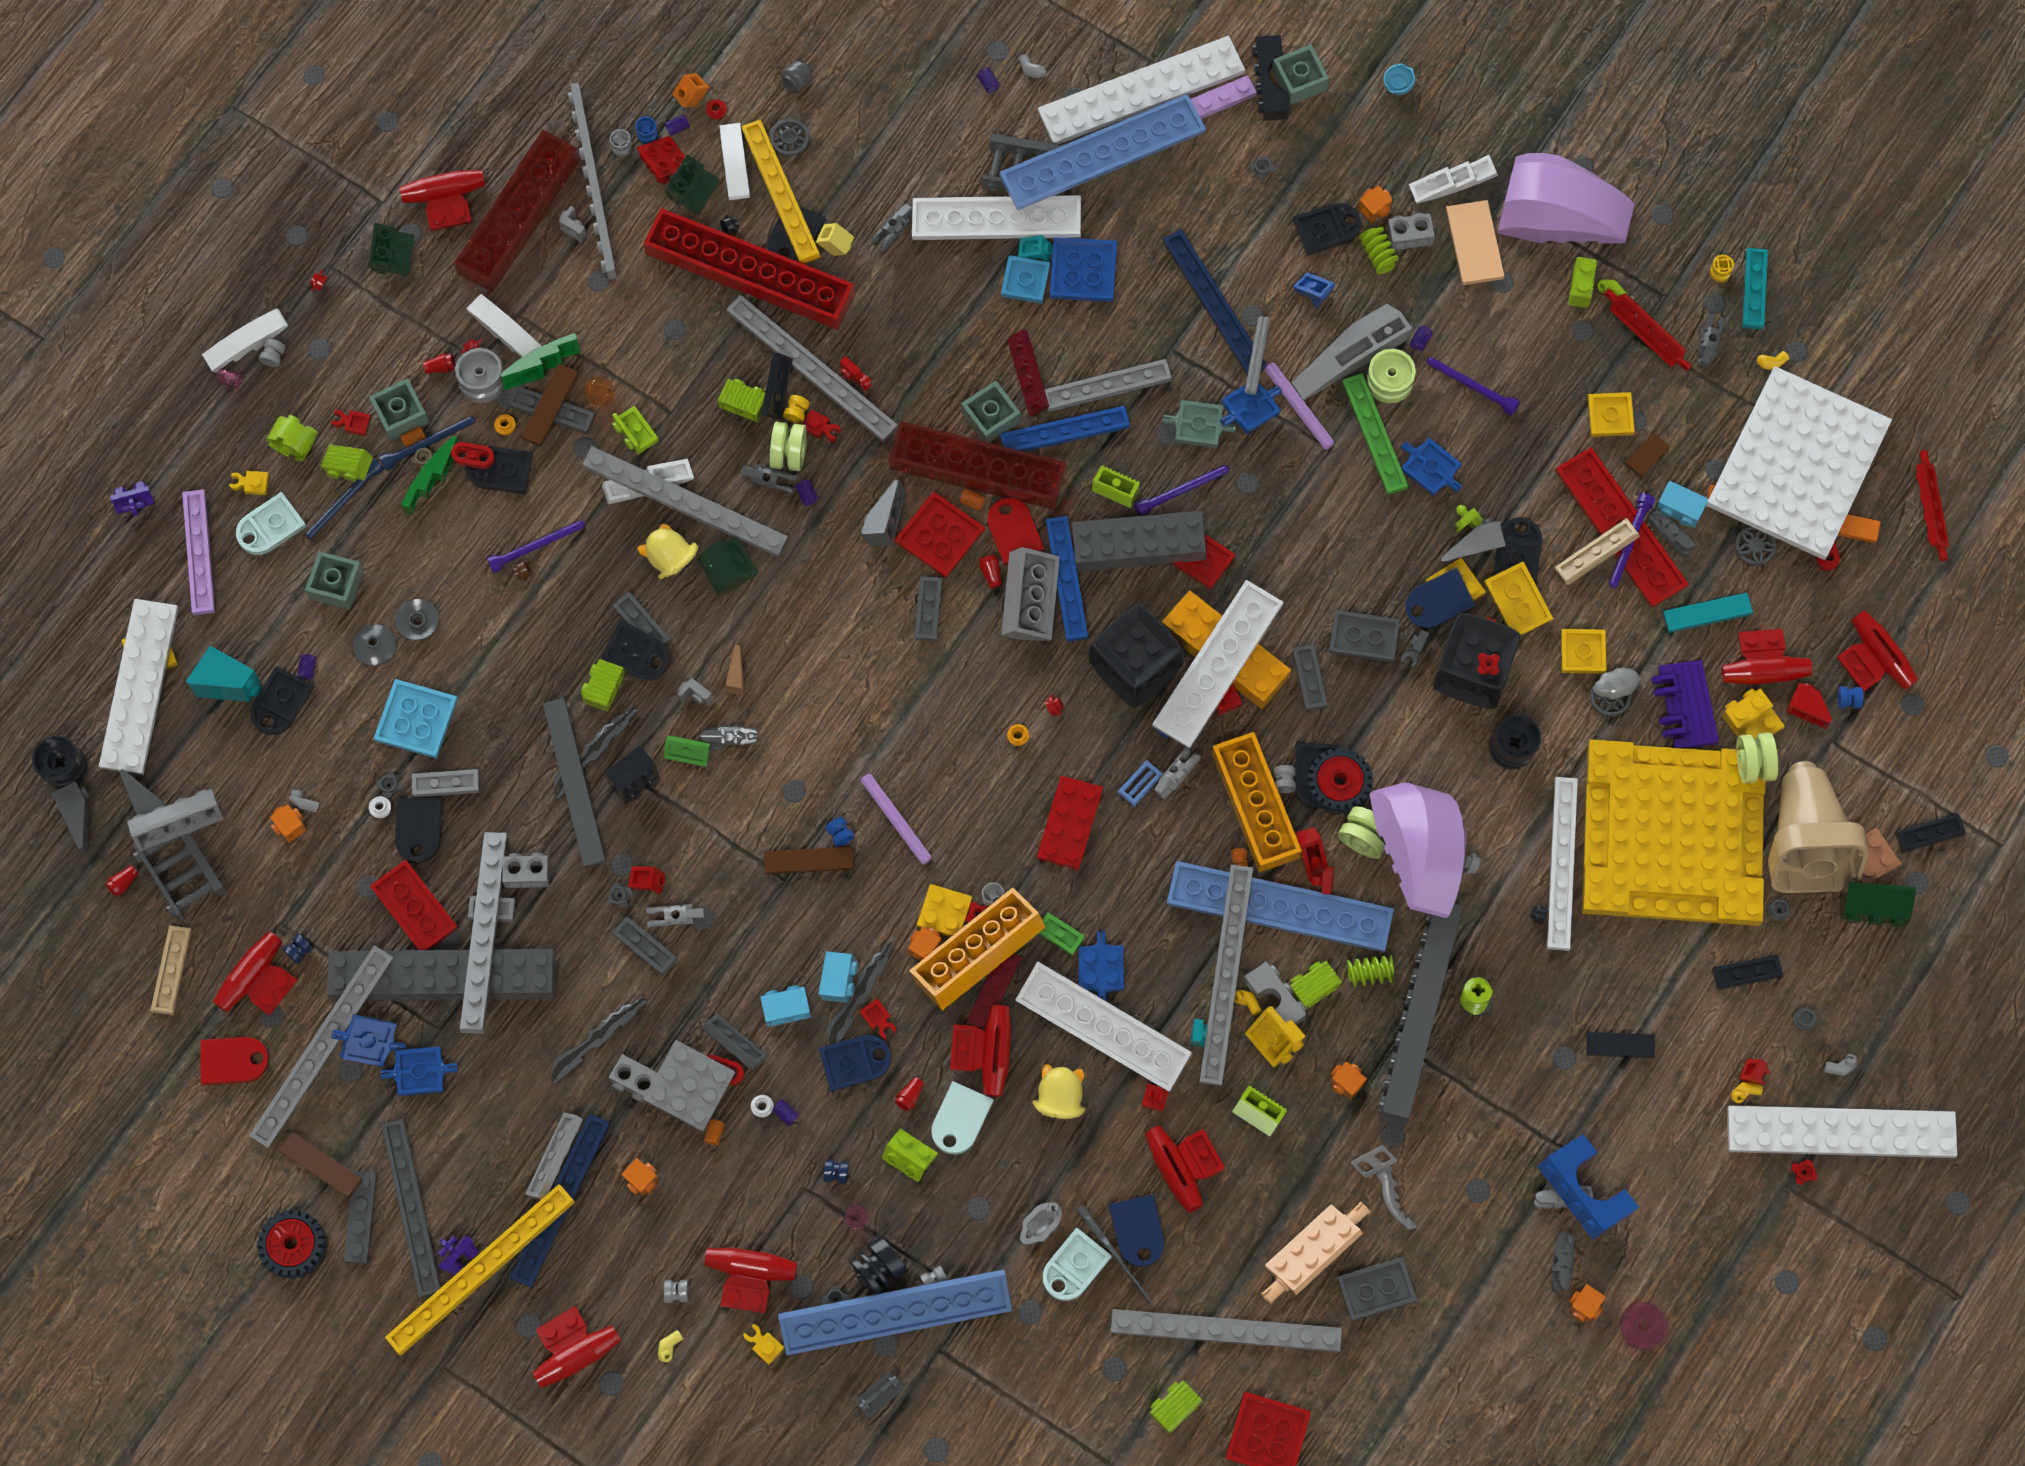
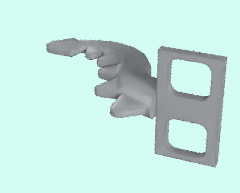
[1351,1145,1416,1230]

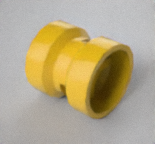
[1710,254,1734,283]
[783,395,810,424]

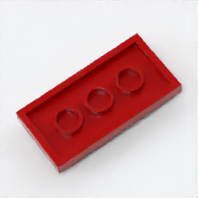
[1037,776,1103,871]
[370,859,459,950]

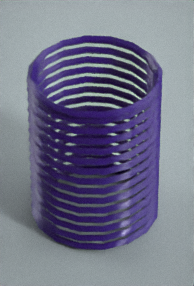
[977,68,1000,93]
[665,114,690,136]
[1409,325,1433,351]
[795,480,818,506]
[297,654,317,680]
[772,1099,799,1126]

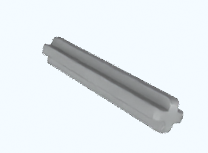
[1245,316,1270,395]

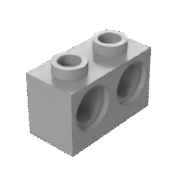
[1387,213,1435,250]
[502,853,550,888]
[609,1054,657,1103]

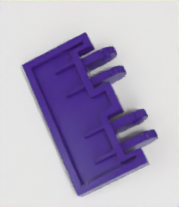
[1651,660,1719,749]

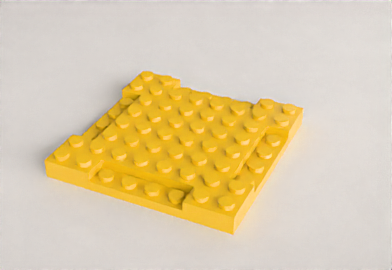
[1582,739,1765,926]

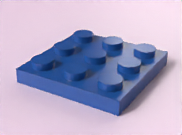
[1050,237,1117,302]

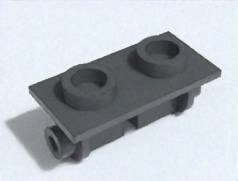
[855,1372,904,1419]

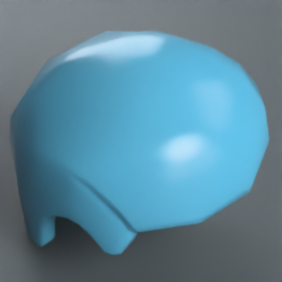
[1383,63,1415,96]

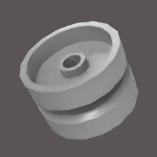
[455,348,504,403]

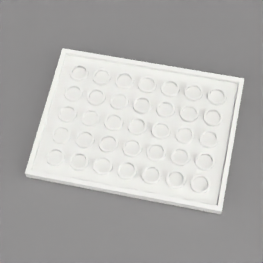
[1706,367,1892,560]

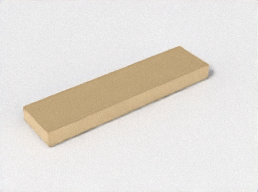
[1555,518,1640,586]
[150,925,193,1016]

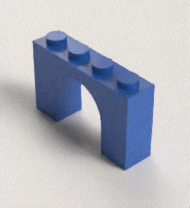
[1537,1134,1639,1240]

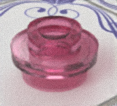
[845,1206,867,1229]

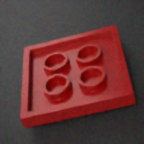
[894,491,985,579]
[1225,1392,1311,1466]

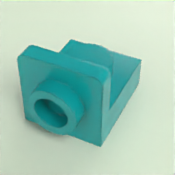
[1018,235,1053,262]
[1190,1019,1208,1047]

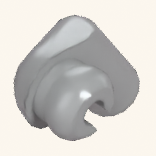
[1824,1054,1857,1076]

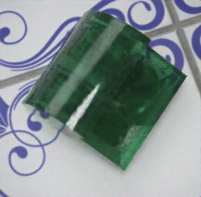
[665,154,720,215]
[368,223,414,276]
[697,537,758,595]

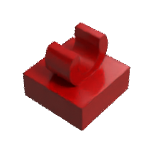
[1312,867,1335,894]
[1739,1059,1770,1085]
[1141,1084,1169,1113]

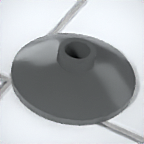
[395,599,439,641]
[353,624,396,666]

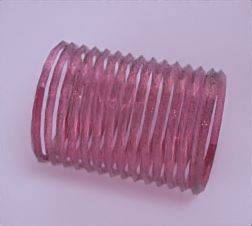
[216,368,242,389]

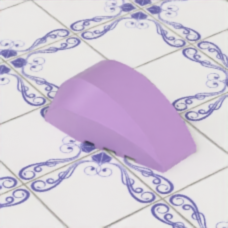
[1497,153,1635,243]
[1370,782,1467,918]

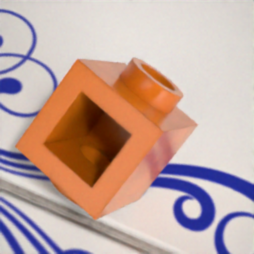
[672,73,709,108]
[1358,185,1392,224]
[270,804,307,843]
[908,927,942,961]
[1330,1061,1367,1100]
[621,1158,658,1196]
[1569,1284,1606,1323]

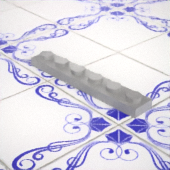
[1044,359,1172,412]

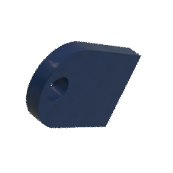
[1406,567,1476,629]
[819,1035,891,1092]
[1109,1194,1164,1267]

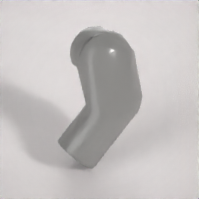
[1018,54,1046,78]
[289,789,319,813]

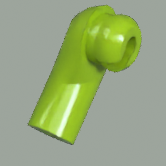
[1597,279,1628,296]

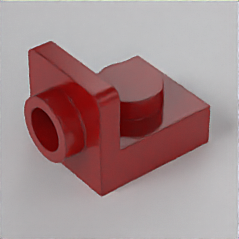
[1215,684,1242,716]
[628,866,665,894]

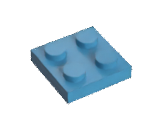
[1001,255,1050,304]

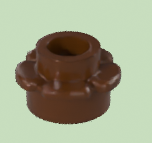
[513,560,532,580]

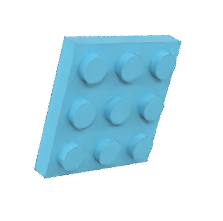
[373,679,458,759]

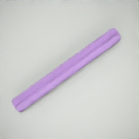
[1265,363,1334,450]
[861,773,931,865]

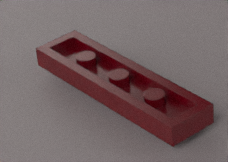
[1007,330,1049,416]
[965,953,1022,1032]

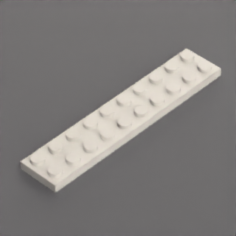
[1038,36,1245,145]
[1727,1106,1957,1158]

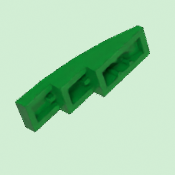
[500,333,580,391]
[401,436,459,515]

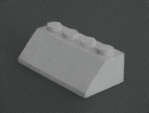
[1001,547,1060,641]
[127,789,224,852]

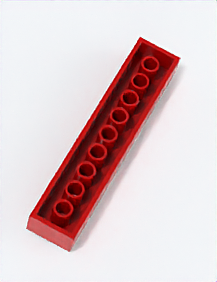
[643,208,855,330]

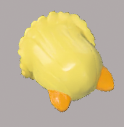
[637,524,698,579]
[1032,1064,1086,1119]

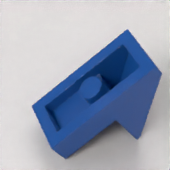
[1293,272,1336,308]

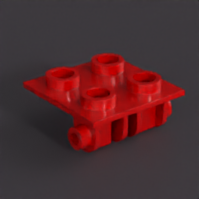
[636,136,693,185]

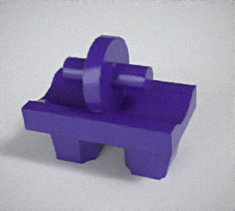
[110,481,155,516]
[438,1235,479,1276]

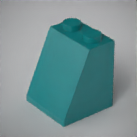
[186,646,262,702]

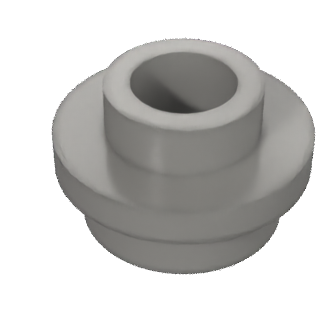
[1463,853,1481,874]

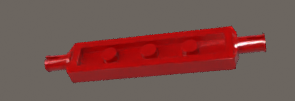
[1604,288,1692,372]
[1915,450,1950,562]

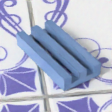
[1118,760,1163,807]

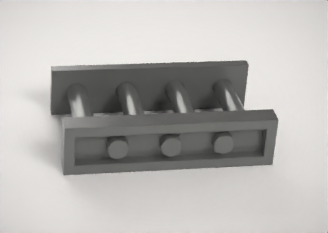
[981,133,1065,196]
[132,833,227,921]

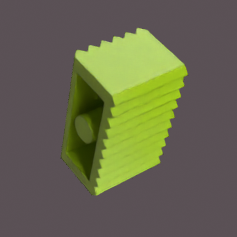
[1568,257,1597,308]
[718,379,765,423]
[321,444,373,482]
[1092,465,1140,508]
[581,659,625,712]
[1290,961,1342,1010]
[1232,1086,1287,1136]
[1150,1381,1202,1435]

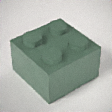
[1272,44,1329,105]
[369,378,429,441]
[961,381,1021,445]
[305,551,364,610]

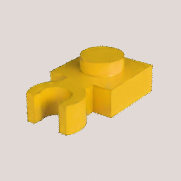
[230,471,269,495]
[743,1324,785,1365]

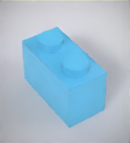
[1656,481,1709,528]
[818,951,858,1003]
[760,986,811,1027]

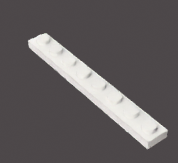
[1547,777,1578,951]

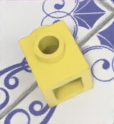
[816,223,854,256]

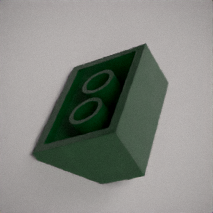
[1840,882,1916,927]

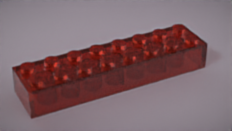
[453,130,581,293]
[889,421,1066,510]

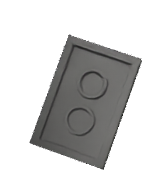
[1329,610,1400,663]
[1337,1257,1417,1322]

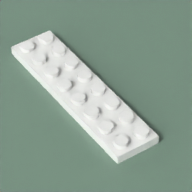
[912,195,1081,240]
[1152,580,1284,749]
[99,599,179,775]
[1016,962,1193,1092]

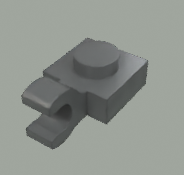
[1400,630,1429,670]

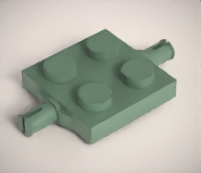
[1163,400,1236,448]

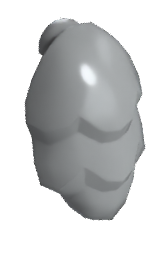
[1593,668,1640,700]
[1020,1202,1062,1245]

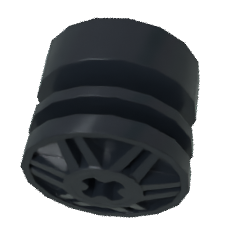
[1489,715,1541,770]
[32,735,88,789]
[848,1235,908,1295]

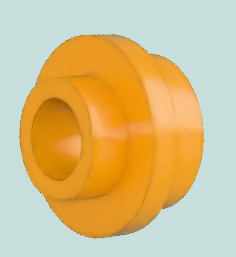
[494,414,516,435]
[1007,724,1029,746]

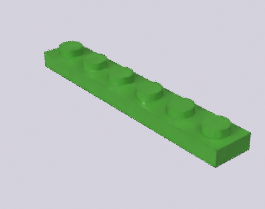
[1342,373,1408,496]

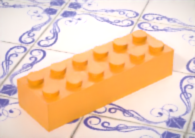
[1162,590,1291,710]
[1212,732,1302,873]
[909,888,1046,1011]

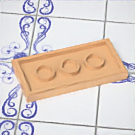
[1446,200,1504,286]

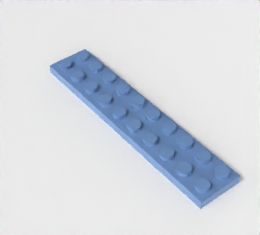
[999,94,1206,211]
[1167,861,1394,953]
[778,1270,1012,1355]

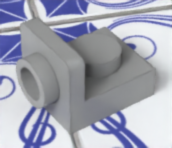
[559,206,587,243]
[677,678,713,706]

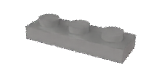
[412,769,480,797]

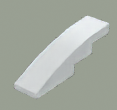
[719,123,750,200]
[1409,155,1498,204]
[466,294,542,358]
[202,308,288,373]
[602,459,694,504]

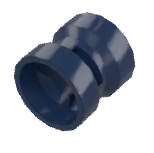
[282,933,314,964]
[823,1159,849,1185]

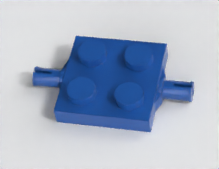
[1220,383,1282,434]
[1400,438,1462,497]
[1079,931,1124,1001]
[331,1014,405,1067]
[380,1046,458,1096]

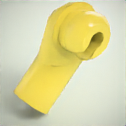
[658,1330,683,1362]

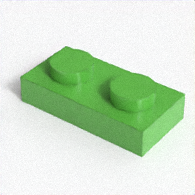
[664,735,710,767]
[1038,913,1085,956]

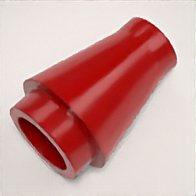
[423,352,456,374]
[978,555,1002,589]
[105,865,139,897]
[895,1077,924,1112]

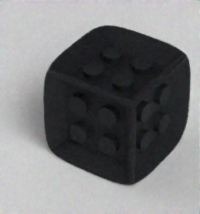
[1089,604,1184,708]
[1433,613,1521,709]

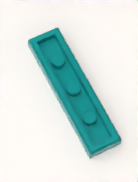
[1742,248,1768,330]
[1662,593,1753,633]

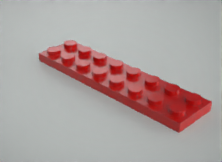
[1555,447,1689,608]

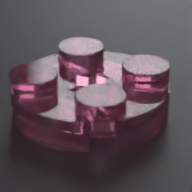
[1620,1303,1668,1350]

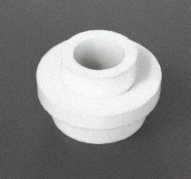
[369,796,391,818]
[751,1095,774,1118]

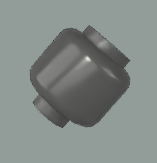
[781,61,812,92]

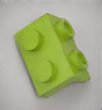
[612,406,659,455]
[882,1128,938,1182]

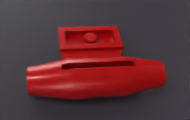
[399,170,485,232]
[1836,610,1919,692]
[1721,629,1812,685]
[213,931,298,1016]
[950,1005,1011,1097]
[1145,1126,1225,1213]
[704,1248,797,1314]
[532,1306,621,1388]

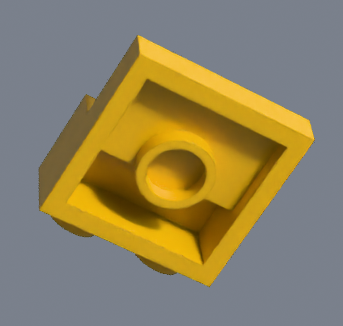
[1722,688,1785,739]
[1245,1006,1306,1068]

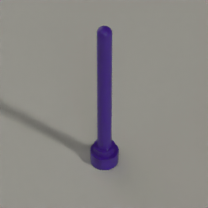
[1427,357,1520,416]
[1134,465,1229,516]
[1609,493,1655,588]
[487,521,585,573]

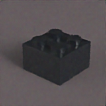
[605,745,660,804]

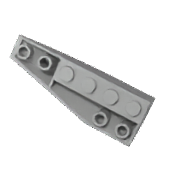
[1292,304,1412,401]

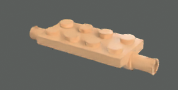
[1261,1202,1370,1304]

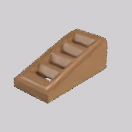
[726,645,744,695]

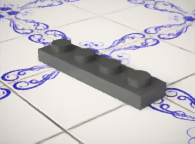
[508,386,595,435]
[344,1171,377,1264]

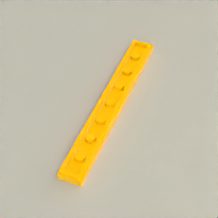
[741,119,820,264]

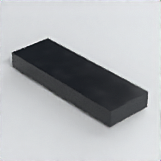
[761,353,793,420]
[1895,813,1966,854]
[1712,955,1783,990]
[1586,1032,1655,1058]

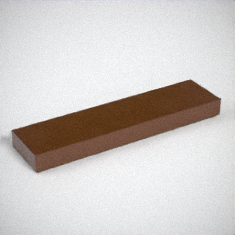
[521,364,579,447]
[764,846,854,875]
[279,1132,363,1199]

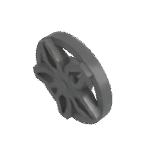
[770,119,809,157]
[1735,527,1776,566]
[1590,681,1632,717]

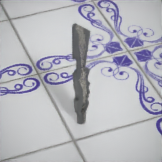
[554,706,638,799]
[826,941,895,1045]
[551,996,647,1083]
[1077,1205,1155,1307]

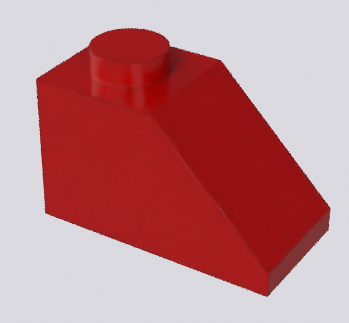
[1786,683,1832,729]
[1295,827,1328,883]

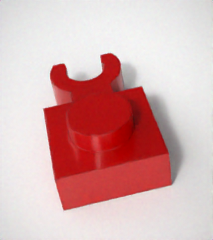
[840,356,872,391]
[331,410,372,437]
[802,410,841,442]
[859,998,897,1040]

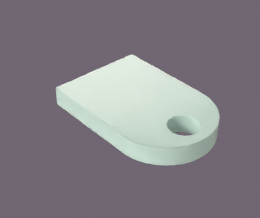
[236,492,307,555]
[932,1081,994,1155]
[1043,1227,1112,1301]

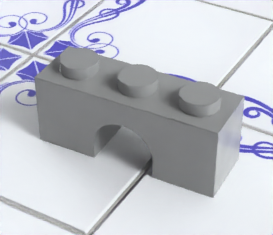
[1244,962,1306,1026]

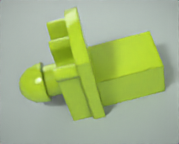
[1455,505,1483,533]

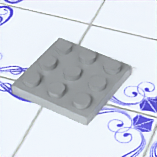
[643,1040,735,1132]

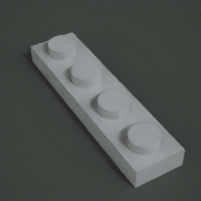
[525,1113,583,1200]

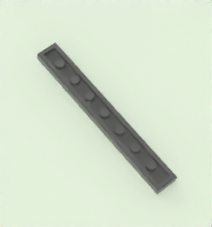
[543,698,606,868]
[381,1119,441,1299]

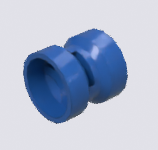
[635,116,658,144]
[1837,686,1863,709]
[825,817,855,847]

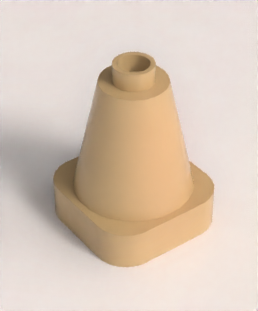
[1768,761,1869,893]

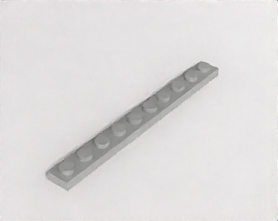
[568,83,617,280]
[726,295,898,443]
[582,446,788,557]
[460,832,507,1034]
[1199,864,1253,1087]
[249,945,394,1148]
[1111,1309,1342,1352]

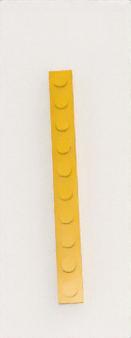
[385,1184,575,1355]

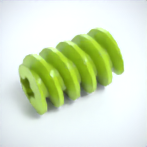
[1358,227,1399,275]
[1347,955,1394,988]
[1460,977,1493,1015]

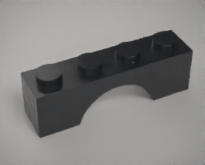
[1252,35,1289,121]

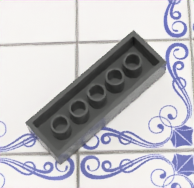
[1072,511,1206,572]

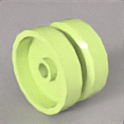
[1367,349,1416,404]
[770,422,807,471]
[1736,732,1778,784]
[1338,806,1385,859]

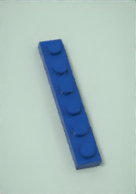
[1000,406,1130,456]
[1046,516,1088,642]

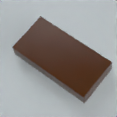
[1625,433,1670,478]

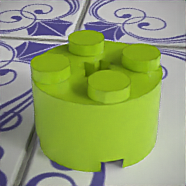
[266,415,318,461]

